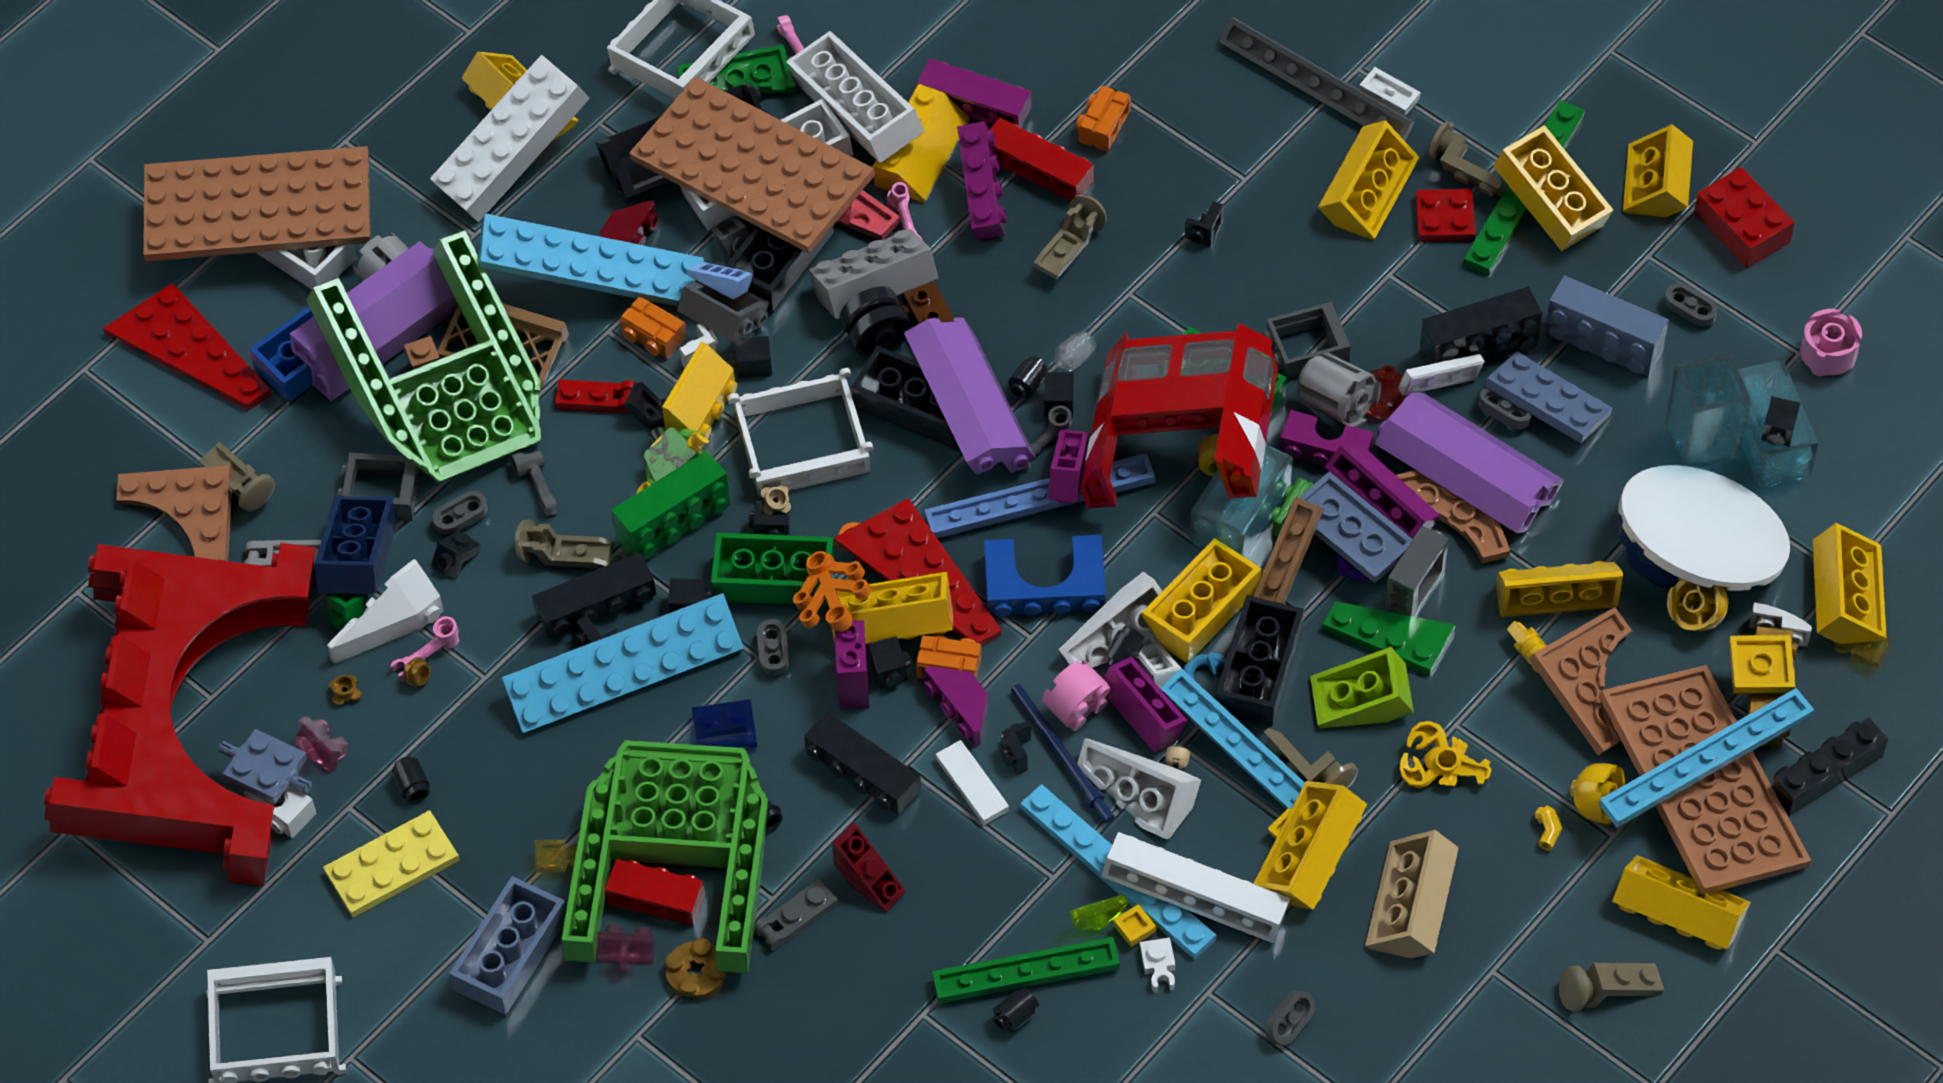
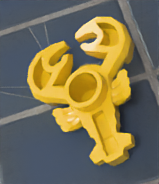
[1399,721,1492,789]

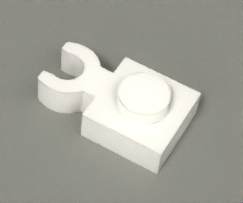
[1139,937,1175,993]

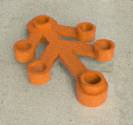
[793,551,872,632]

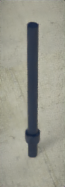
[1011,684,1115,824]

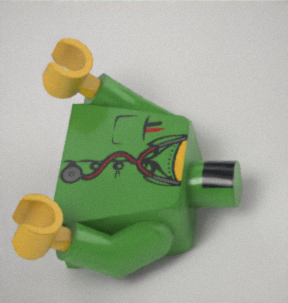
[636,427,709,493]

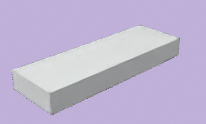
[1398,354,1484,395]
[935,740,1009,825]

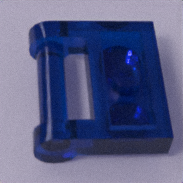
[692,699,758,749]

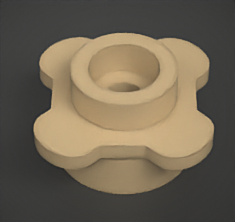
[760,485,791,515]

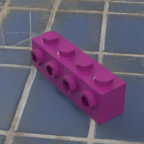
[917,59,1031,128]
[957,121,1007,241]
[1325,440,1441,539]

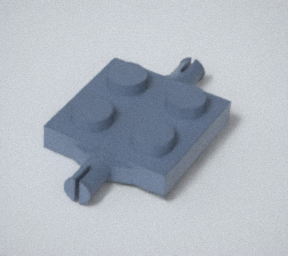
[218,729,312,804]

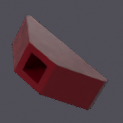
[599,201,658,245]
[832,823,906,912]

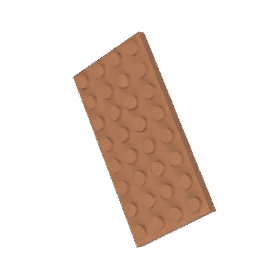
[629,76,875,254]
[143,146,371,261]
[1599,665,1812,895]

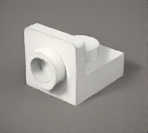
[680,323,718,368]

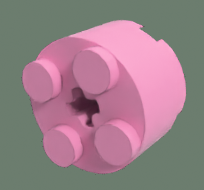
[1800,309,1862,376]
[1042,660,1111,731]

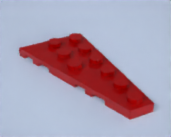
[103,283,272,411]
[834,498,1002,647]

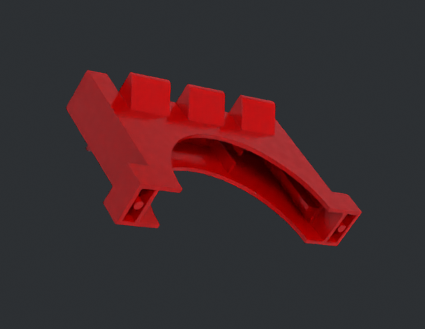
[44,543,315,886]

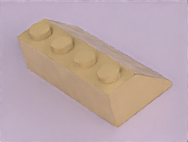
[1365,830,1459,959]

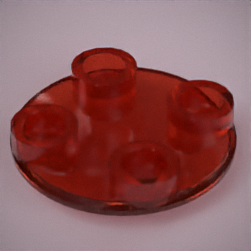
[1366,365,1408,418]

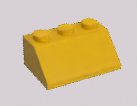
[1623,124,1693,217]
[662,342,737,439]

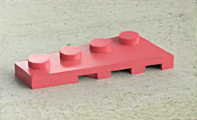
[836,190,901,240]

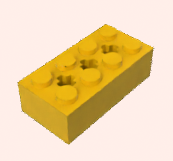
[1493,125,1613,251]

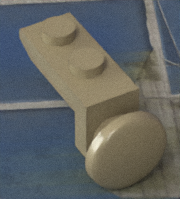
[1429,121,1504,198]
[1033,195,1107,280]
[198,442,275,511]
[515,519,614,568]
[1264,728,1358,789]
[1559,963,1665,1012]

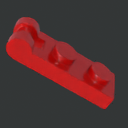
[555,379,636,413]

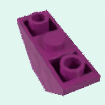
[923,666,988,747]

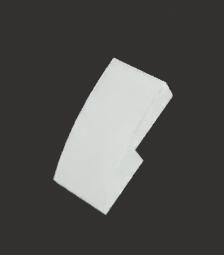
[1749,602,1812,647]

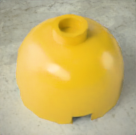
[1667,578,1729,632]
[1570,763,1625,824]

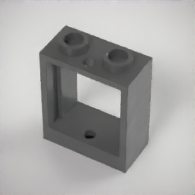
[677,280,769,341]
[1263,302,1351,379]
[337,452,421,521]
[1385,526,1449,616]

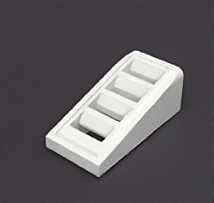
[1136,642,1181,688]

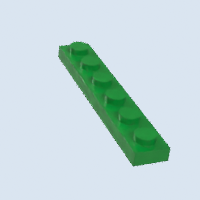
[932,937,1120,1004]

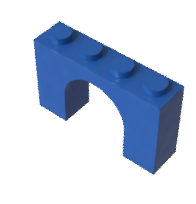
[984,535,1106,617]

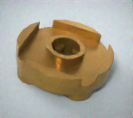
[665,938,727,1001]

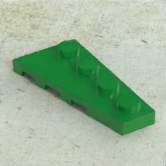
[677,44,796,93]
[1322,601,1455,676]

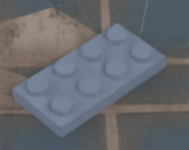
[1485,351,1612,443]
[1289,472,1413,583]

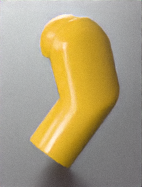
[1535,806,1562,851]

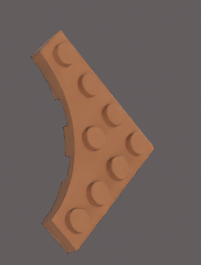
[116,465,233,561]
[1396,470,1510,564]
[1529,607,1632,756]

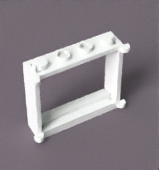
[607,0,755,99]
[727,368,874,498]
[206,957,346,1083]

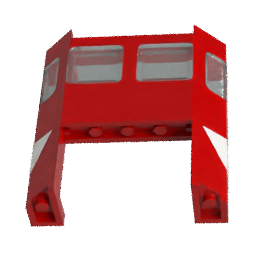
[1080,322,1278,509]

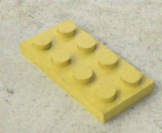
[323,810,460,918]

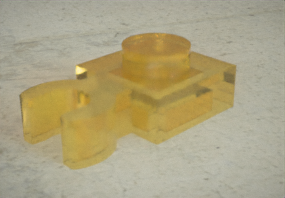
[1834,638,1891,668]
[534,840,578,872]

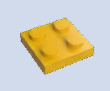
[1729,635,1796,694]

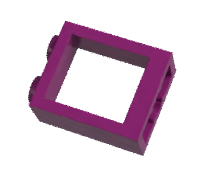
[834,620,869,710]

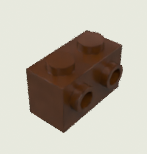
[902,281,954,328]

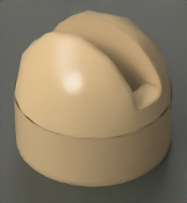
[1165,746,1190,770]

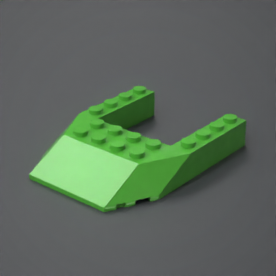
[306,230,541,483]
[562,740,768,973]

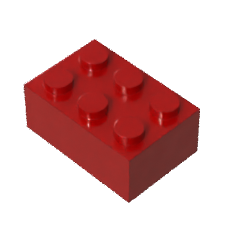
[1694,167,1795,268]

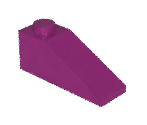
[1048,429,1089,504]

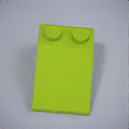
[1310,647,1414,728]

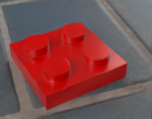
[1415,189,1475,242]

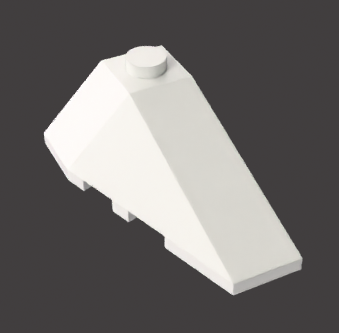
[327,559,443,664]
[1058,572,1162,668]
[1077,738,1201,839]

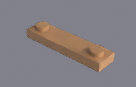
[1253,497,1324,604]

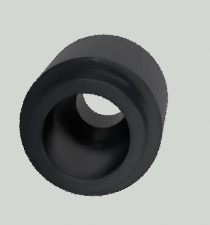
[1008,356,1048,398]
[1105,625,1145,666]
[391,757,430,803]
[993,987,1039,1033]

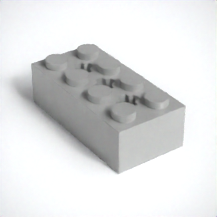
[808,229,939,319]

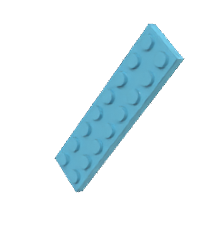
[478,214,704,307]
[501,593,744,733]

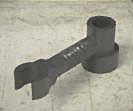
[1021,406,1072,472]
[511,450,557,517]

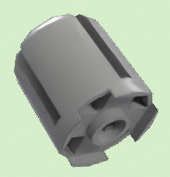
[353,233,409,281]
[1297,353,1381,427]

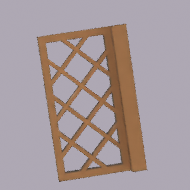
[437,303,569,389]

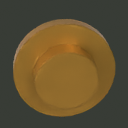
[404,657,431,686]

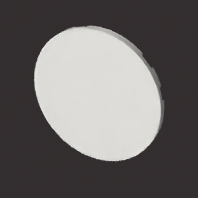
[1618,465,1790,591]

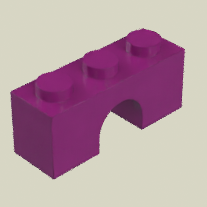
[1280,410,1374,466]

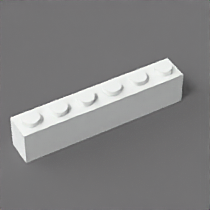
[1101,832,1290,943]

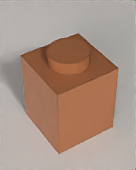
[404,336,440,371]

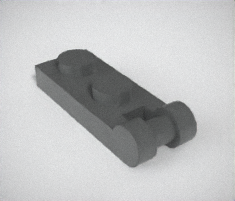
[754,879,838,951]

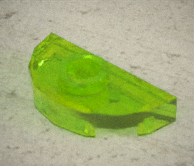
[1069,895,1128,930]

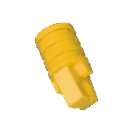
[1507,621,1548,672]

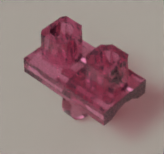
[294,716,348,773]
[597,925,655,971]

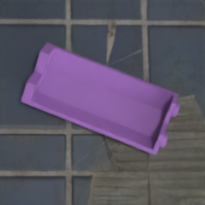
[290,241,458,401]
[904,318,1036,474]
[1375,392,1564,533]

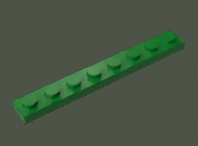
[1463,100,1585,276]

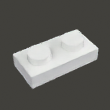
[1359,67,1421,116]

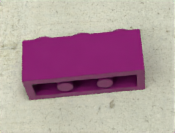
[1104,657,1187,752]

